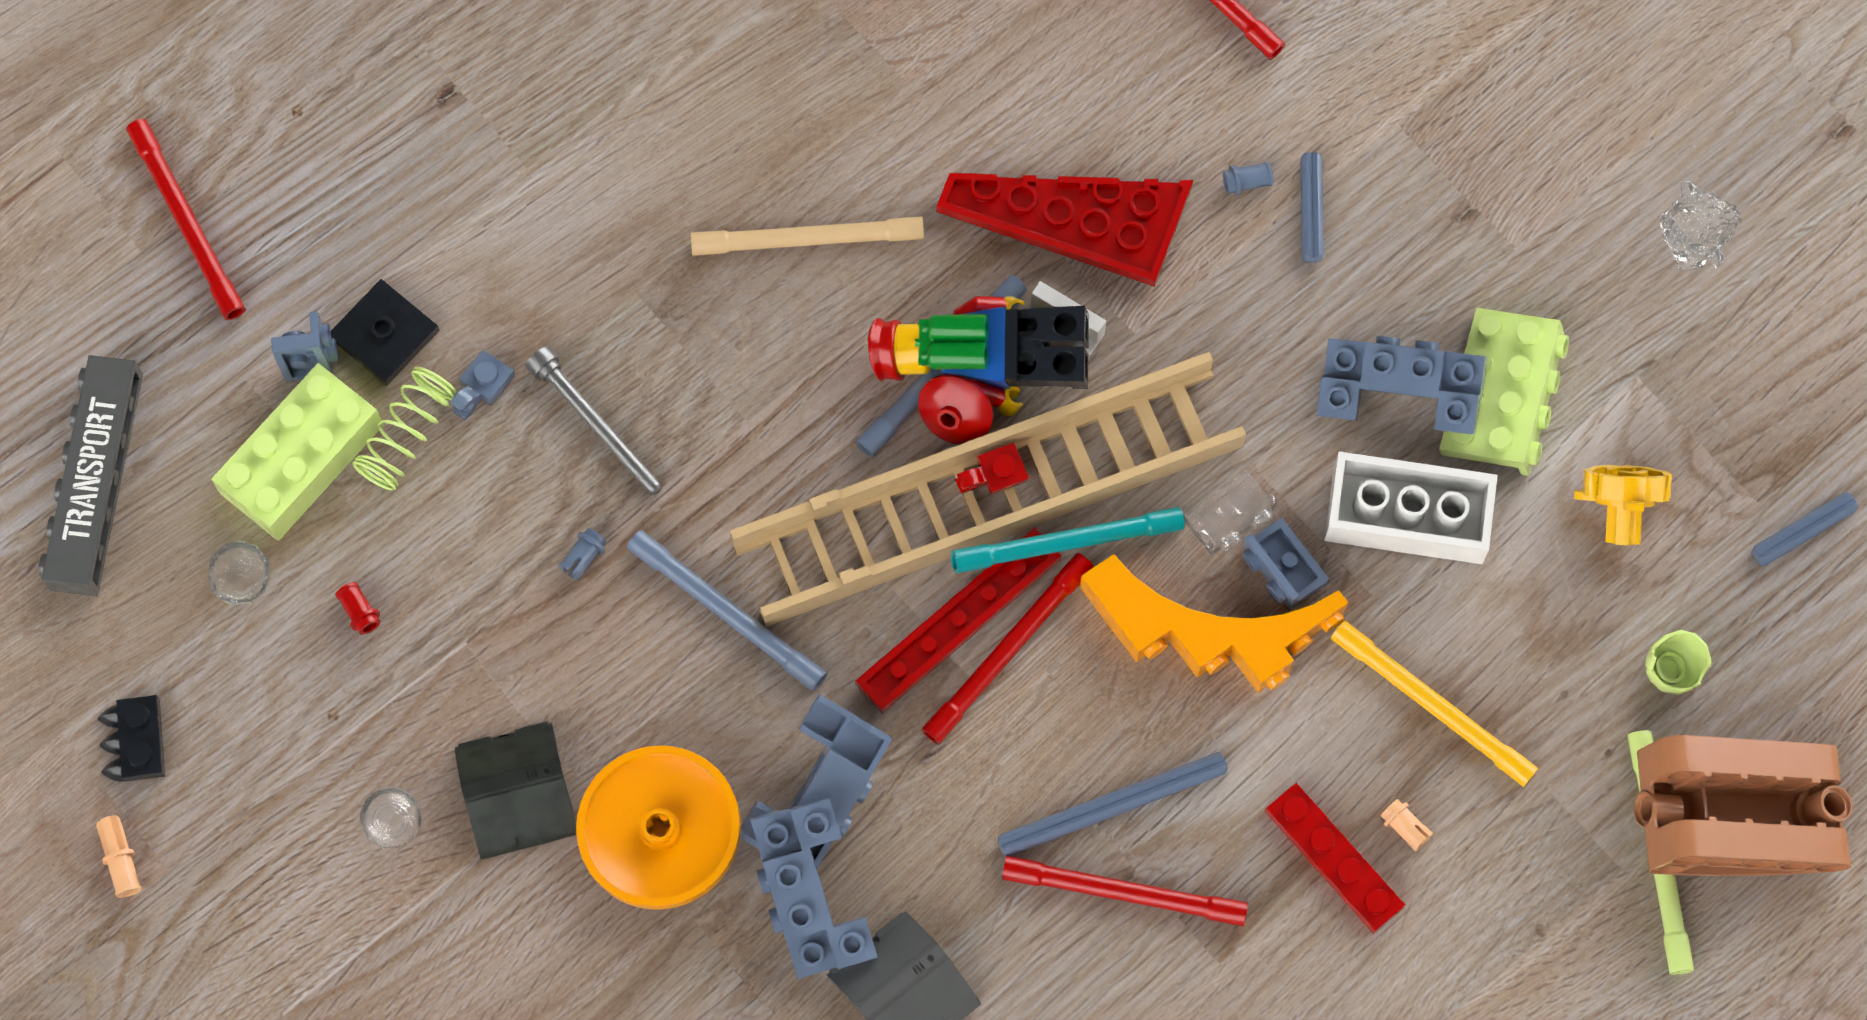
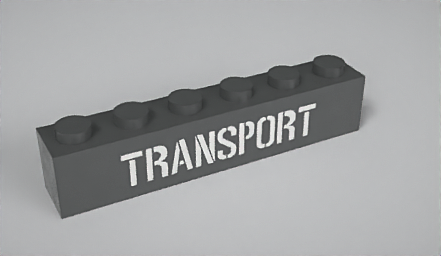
[39,355,143,597]

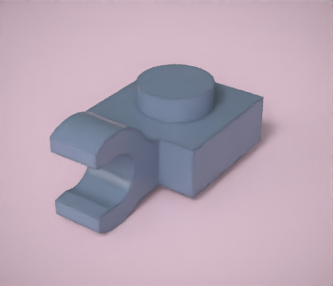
[450,350,515,420]

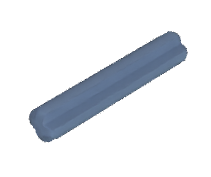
[1300,152,1324,263]
[1751,492,1858,566]

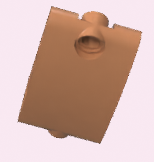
[1634,735,1853,876]

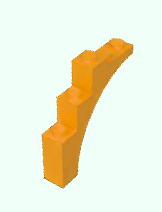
[1080,554,1349,693]

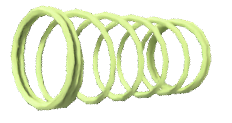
[352,366,457,491]

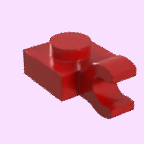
[955,442,1029,495]

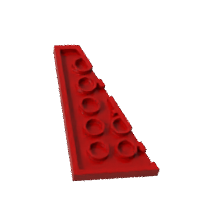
[936,173,1194,287]

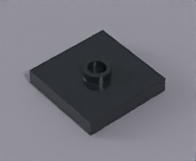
[331,279,440,386]

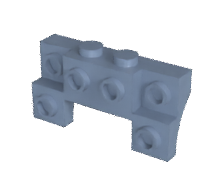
[1317,336,1488,435]
[740,694,893,868]
[750,797,877,979]

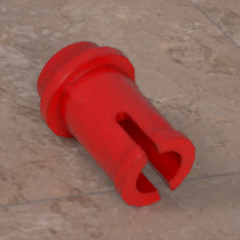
[335,582,381,635]

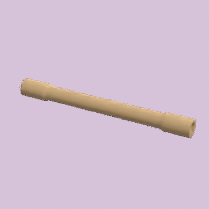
[691,216,924,256]

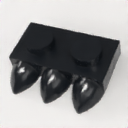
[98,695,165,782]

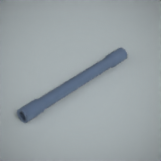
[855,275,1027,458]
[627,530,828,692]

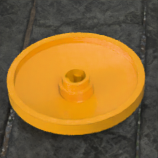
[576,745,741,910]

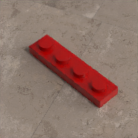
[1265,782,1406,934]

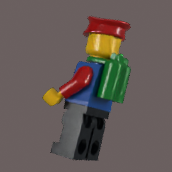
[868,296,1089,416]

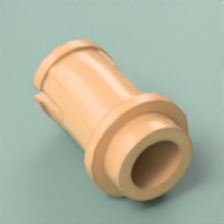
[1381,799,1433,851]

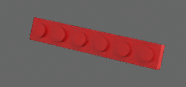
[855,527,1061,714]

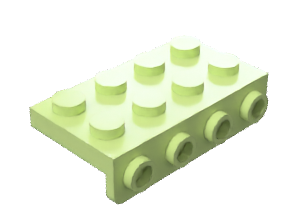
[1439,308,1569,476]

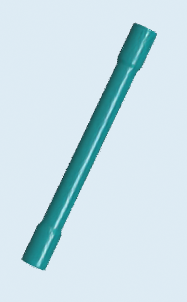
[950,507,1185,574]

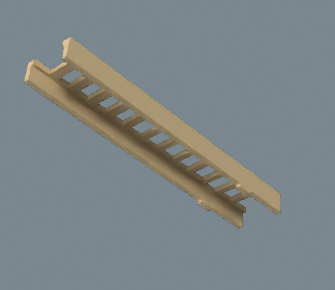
[730,352,1246,628]

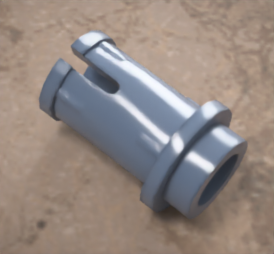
[1222,161,1274,196]
[558,528,607,581]

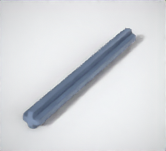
[998,752,1227,857]

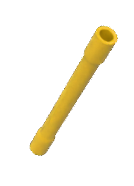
[1330,620,1538,787]

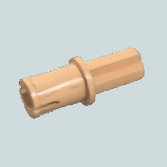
[96,815,142,898]

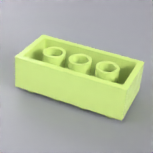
[211,363,384,541]

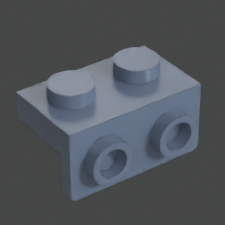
[1242,517,1330,610]

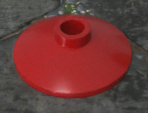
[918,374,994,445]

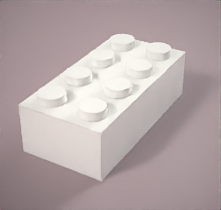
[1324,452,1498,564]

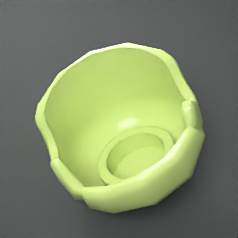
[1645,630,1712,695]

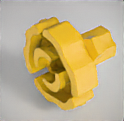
[1574,465,1672,545]

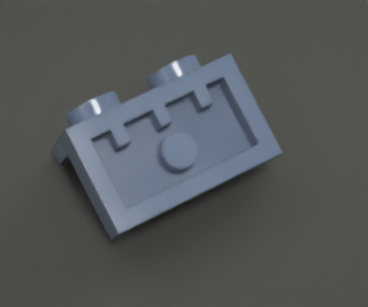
[271,311,338,382]

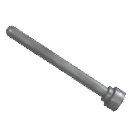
[525,346,662,495]

